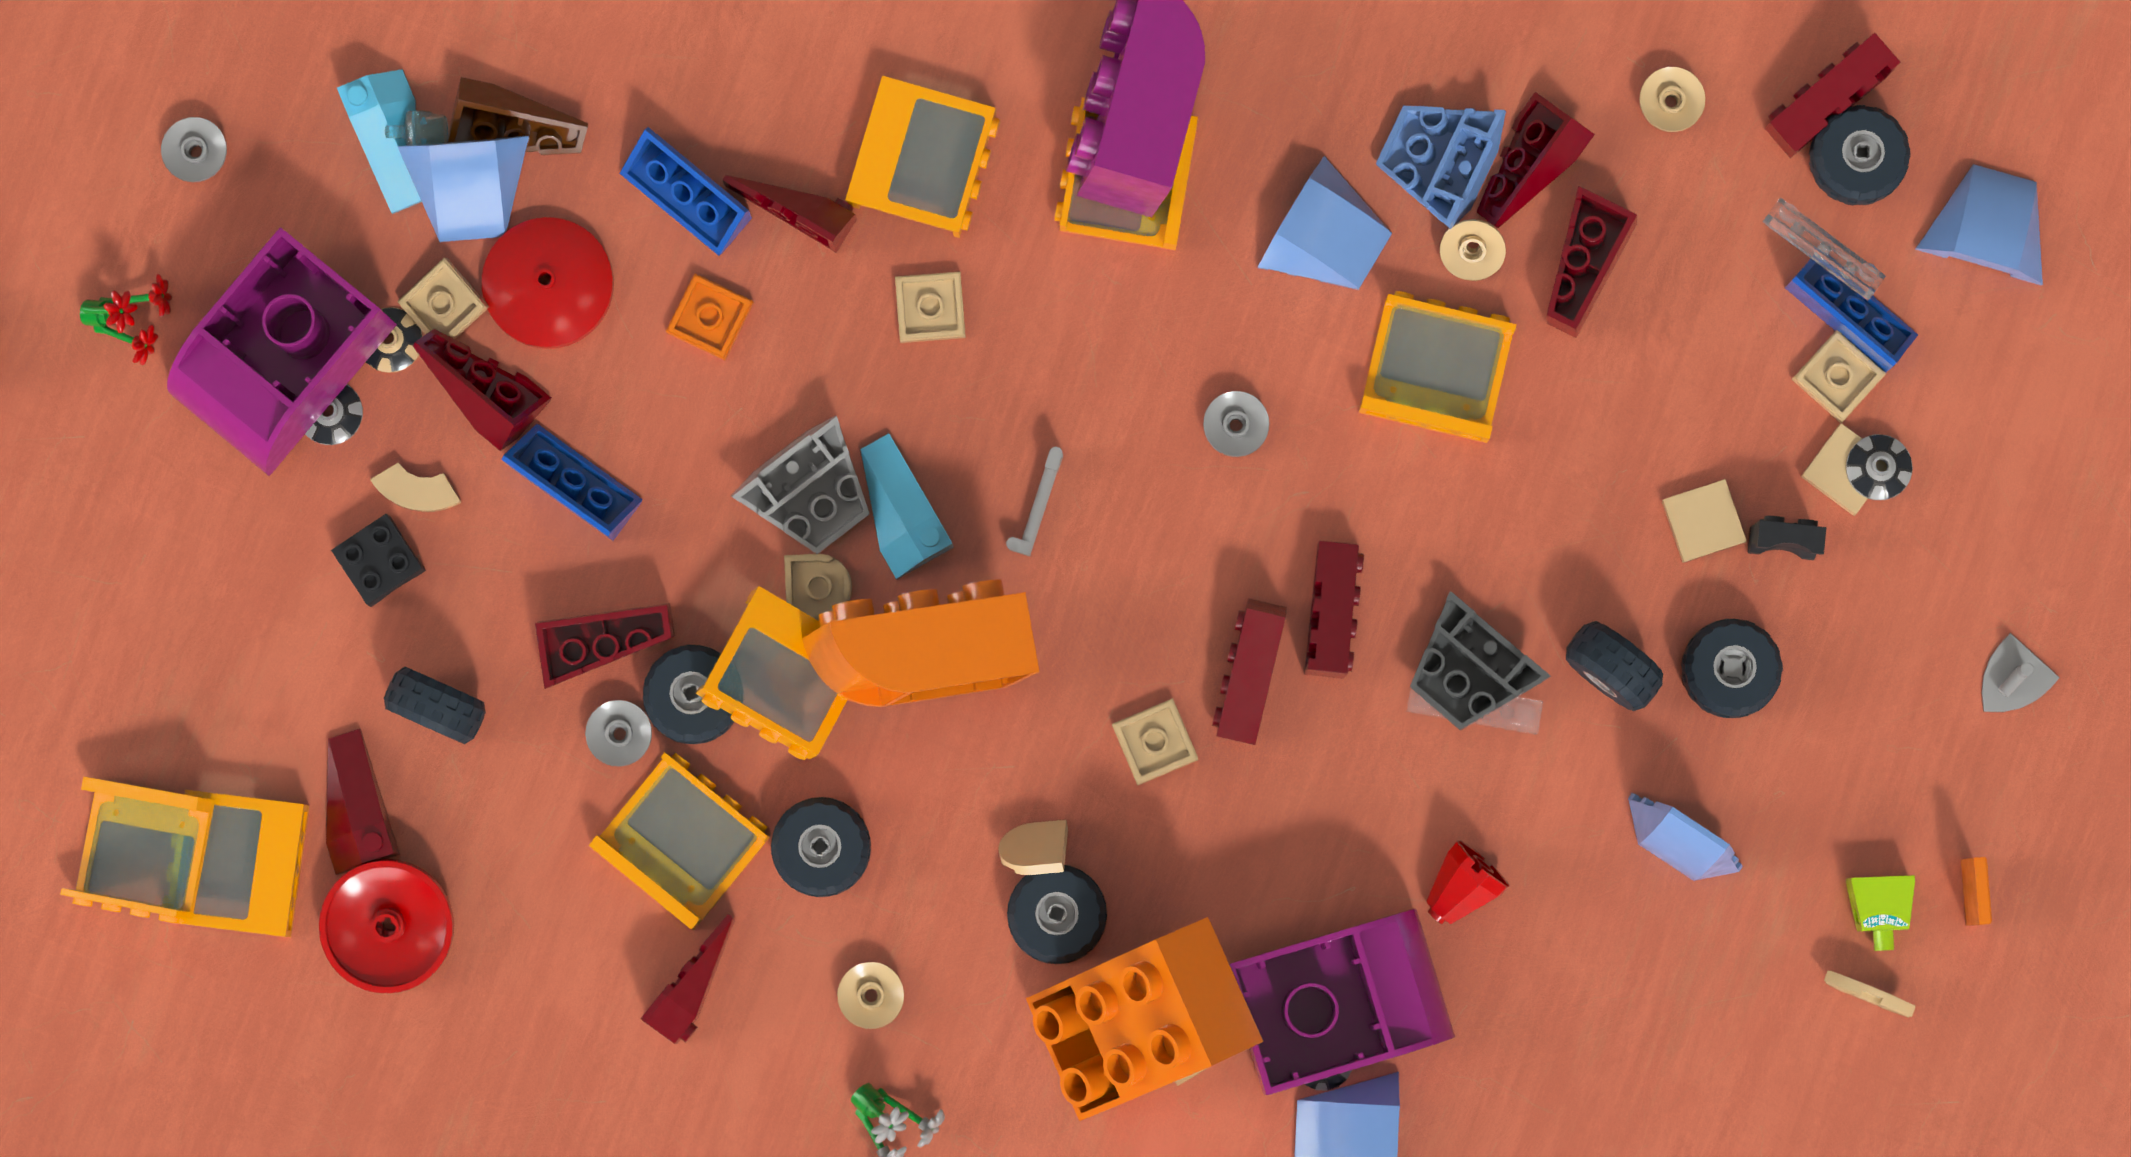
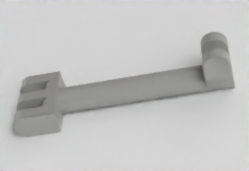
[1006,447,1063,556]

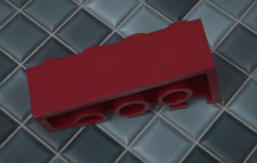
[1212,598,1287,745]

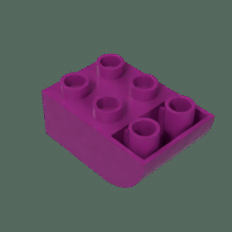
[1066,0,1205,218]
[167,227,397,476]
[1229,908,1455,1095]

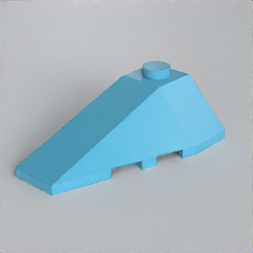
[337,69,422,214]
[860,433,954,580]

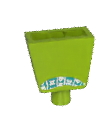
[1846,875,1915,951]

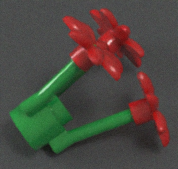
[80,274,172,365]

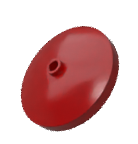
[482,217,614,349]
[319,859,454,993]

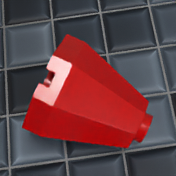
[1426,840,1510,924]

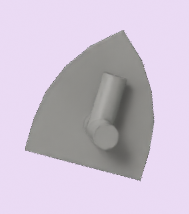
[1981,633,2060,712]

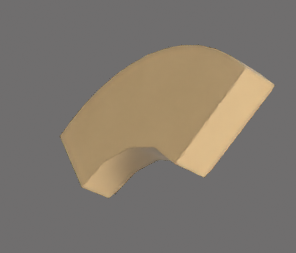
[370,463,461,512]
[1824,970,1916,1018]

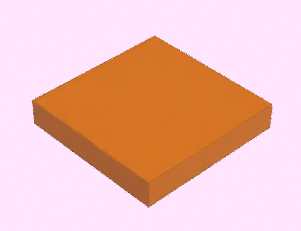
[666,273,754,361]
[1961,857,1992,926]

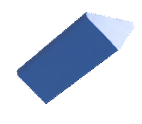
[619,127,752,256]
[1785,249,1918,373]
[501,424,643,541]

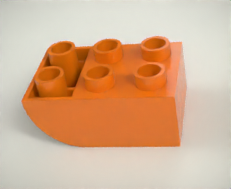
[802,579,1040,707]
[1025,917,1263,1121]

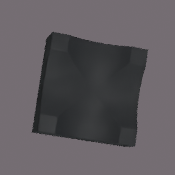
[331,514,426,607]
[1748,516,1827,560]

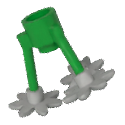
[851,1083,945,1157]

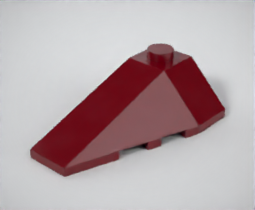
[1477,92,1595,228]
[722,175,857,253]
[413,329,552,451]
[326,729,400,875]
[640,914,735,1044]

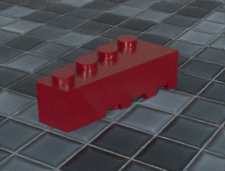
[1765,33,1901,158]
[1547,186,1637,338]
[1304,541,1364,679]
[535,603,675,689]

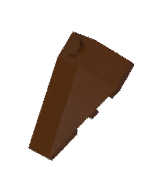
[447,77,588,155]

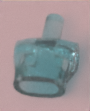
[385,111,448,145]

